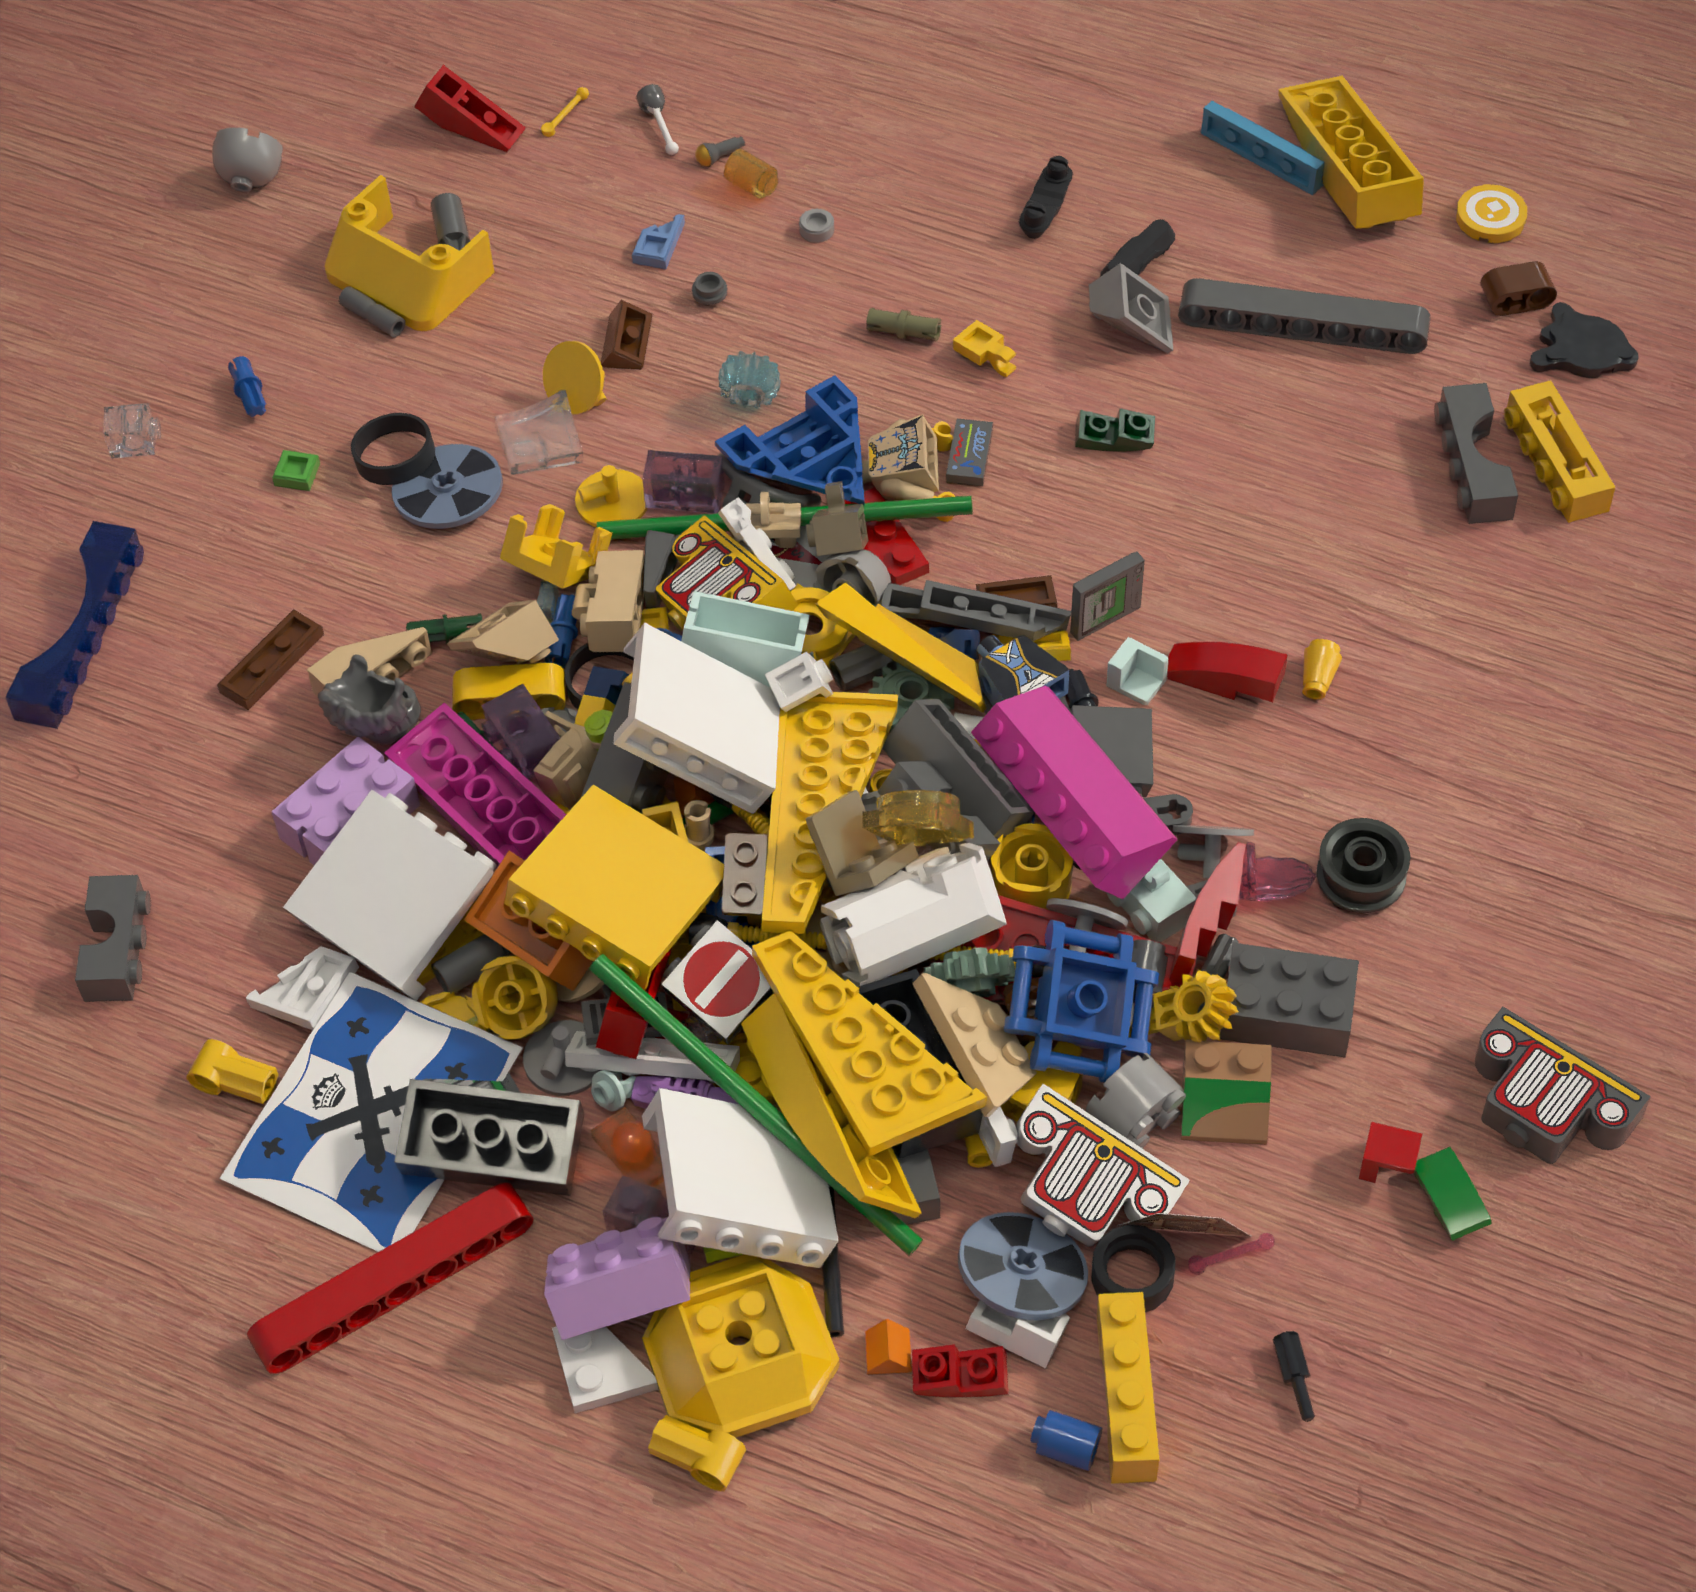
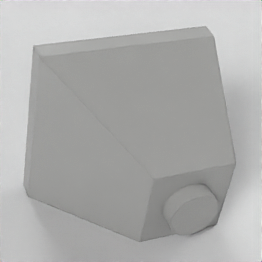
[1089,263,1173,353]

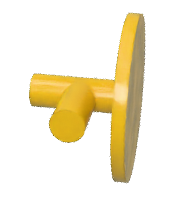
[543,341,607,414]
[575,465,650,527]

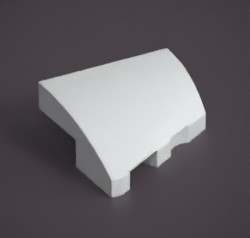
[965,1300,1070,1368]

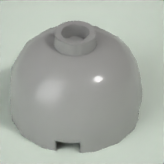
[212,128,283,192]
[813,549,891,607]

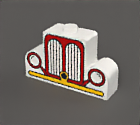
[1016,1084,1190,1247]

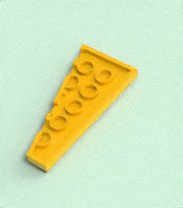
[752,930,987,1157]

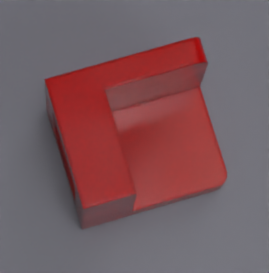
[1359,1122,1423,1183]

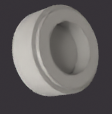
[799,209,834,243]

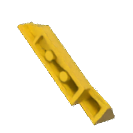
[816,583,986,713]

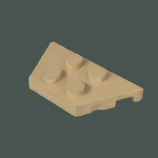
[913,973,1037,1117]

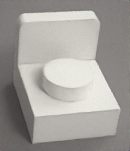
[765,652,833,712]

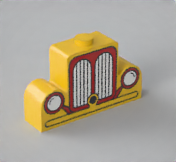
[656,515,799,631]

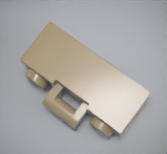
[572,550,644,652]

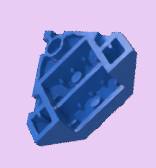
[715,375,865,505]

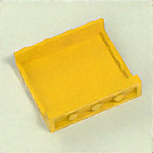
[504,785,724,990]

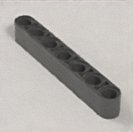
[1178,278,1431,354]

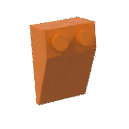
[464,851,593,991]

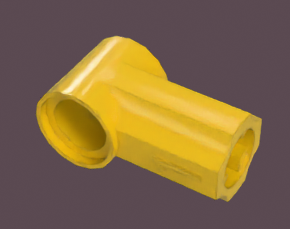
[186,1039,278,1104]
[648,1415,746,1492]

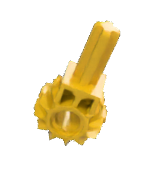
[1128,970,1239,1043]

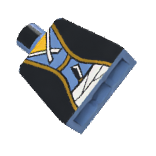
[977,635,1069,706]

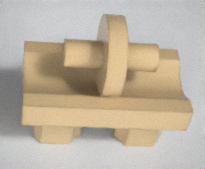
[731,492,801,548]

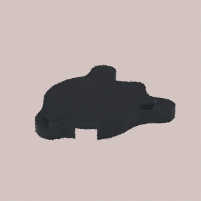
[1530,302,1639,378]

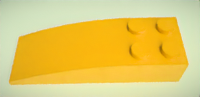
[1278,76,1424,229]
[741,994,922,1219]

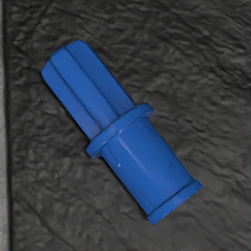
[228,356,266,417]
[544,594,578,668]

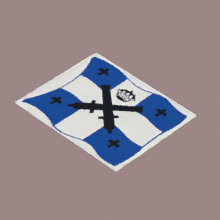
[219,972,523,1252]

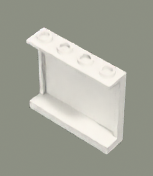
[613,623,780,814]
[283,790,497,1001]
[642,1088,839,1268]

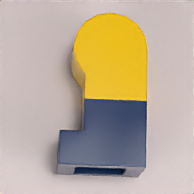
[574,666,629,727]

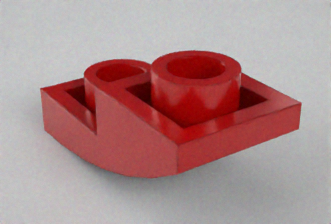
[912,1344,1009,1398]

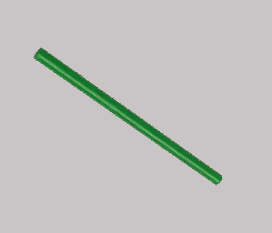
[597,496,973,540]
[589,954,923,1256]

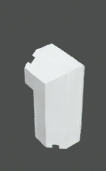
[820,843,1007,987]

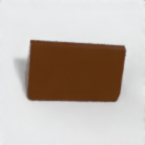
[601,300,653,370]

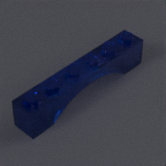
[5,521,144,729]

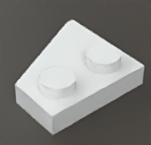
[246,946,359,1030]
[552,1326,658,1414]

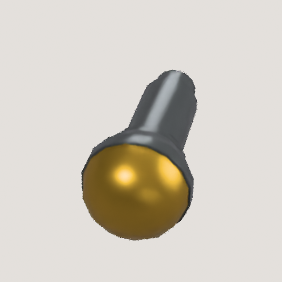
[695,136,745,167]

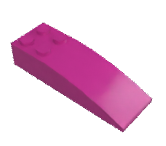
[384,703,566,869]

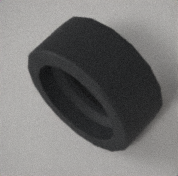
[1091,1225,1176,1312]

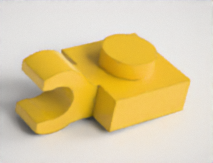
[953,320,1016,377]

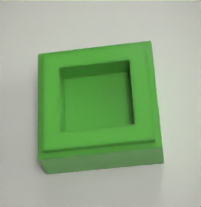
[272,450,320,491]

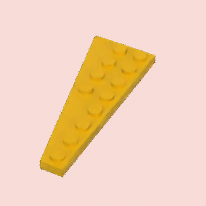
[762,692,898,934]

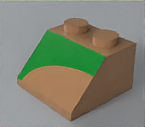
[1181,1040,1271,1145]

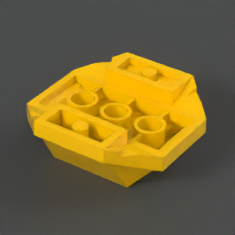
[642,1254,840,1438]

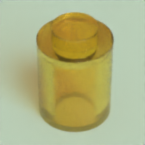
[723,149,778,199]

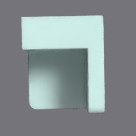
[1106,637,1168,705]

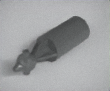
[430,193,470,251]
[431,934,511,994]

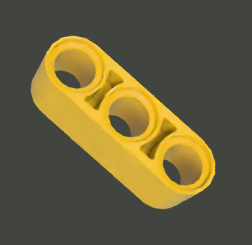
[452,663,565,720]

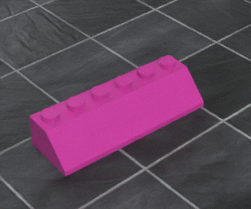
[971,686,1178,899]

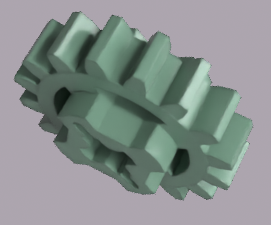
[923,948,1015,997]

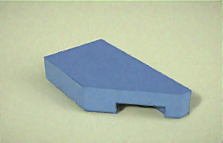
[632,214,685,269]

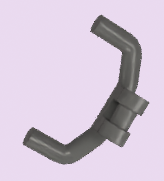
[716,453,821,507]

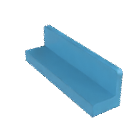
[1201,101,1325,195]

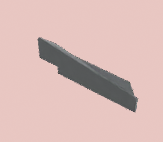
[881,580,1071,641]

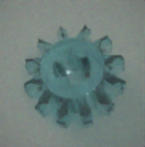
[718,351,781,409]

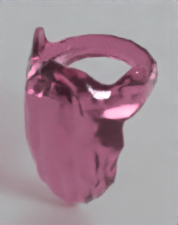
[1238,842,1317,901]

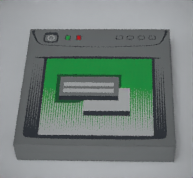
[1070,551,1145,641]

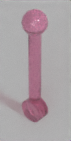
[1188,1233,1275,1275]

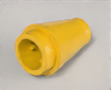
[1302,639,1342,700]

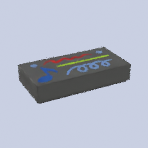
[946,418,993,486]

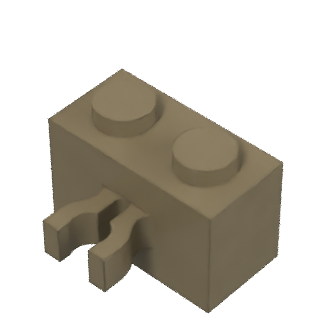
[806,481,868,556]

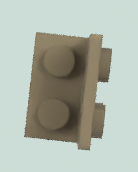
[806,790,919,896]

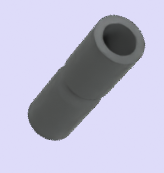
[339,286,405,337]

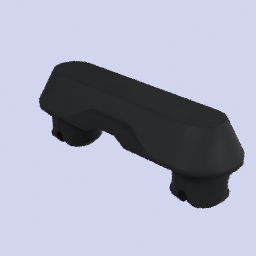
[1019,156,1073,239]
[1100,219,1175,277]

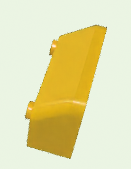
[325,175,495,331]

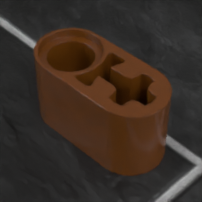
[1480,261,1557,316]

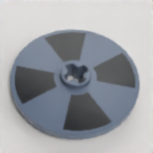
[392,444,503,529]
[958,1212,1088,1320]

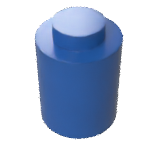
[1030,1410,1103,1471]

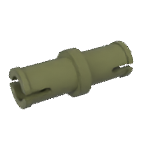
[866,308,942,341]

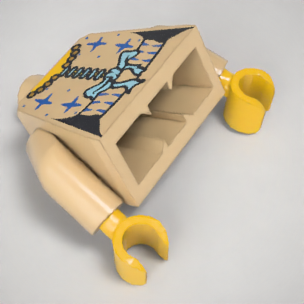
[862,414,955,522]

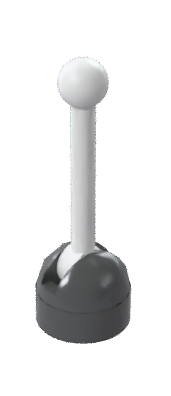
[636,84,679,155]

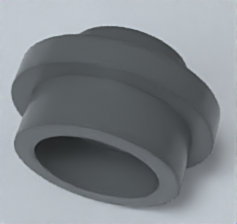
[692,272,727,305]

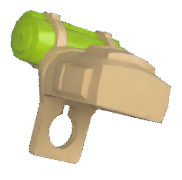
[533,710,613,809]

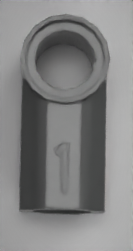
[830,644,897,691]

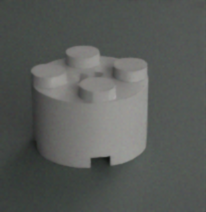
[1086,1053,1186,1148]

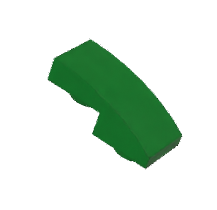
[1414,1147,1492,1241]

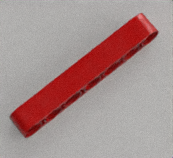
[247,1183,534,1374]

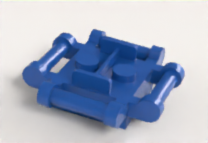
[1003,920,1159,1083]

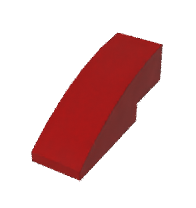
[1167,642,1288,703]

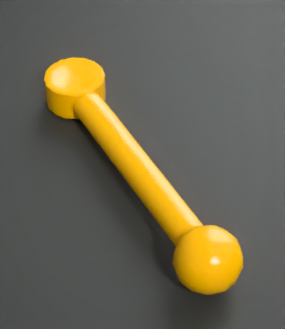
[541,87,589,137]

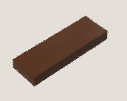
[217,609,324,710]

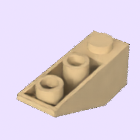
[307,627,432,696]

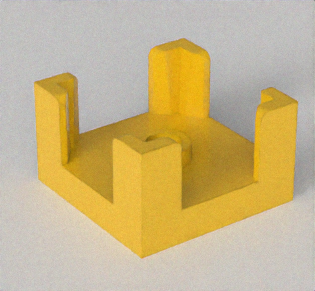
[499,504,612,589]

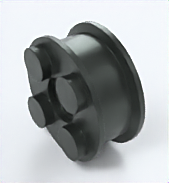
[1316,818,1411,913]

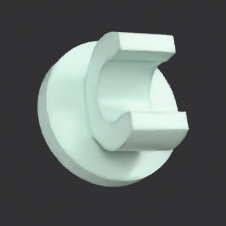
[591,1070,636,1111]

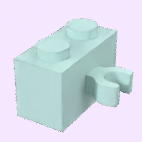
[1106,859,1197,942]

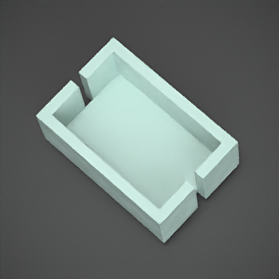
[681,591,809,688]

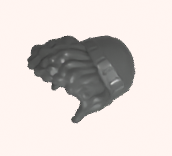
[318,654,421,745]

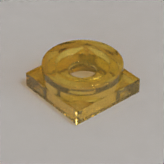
[862,790,974,846]

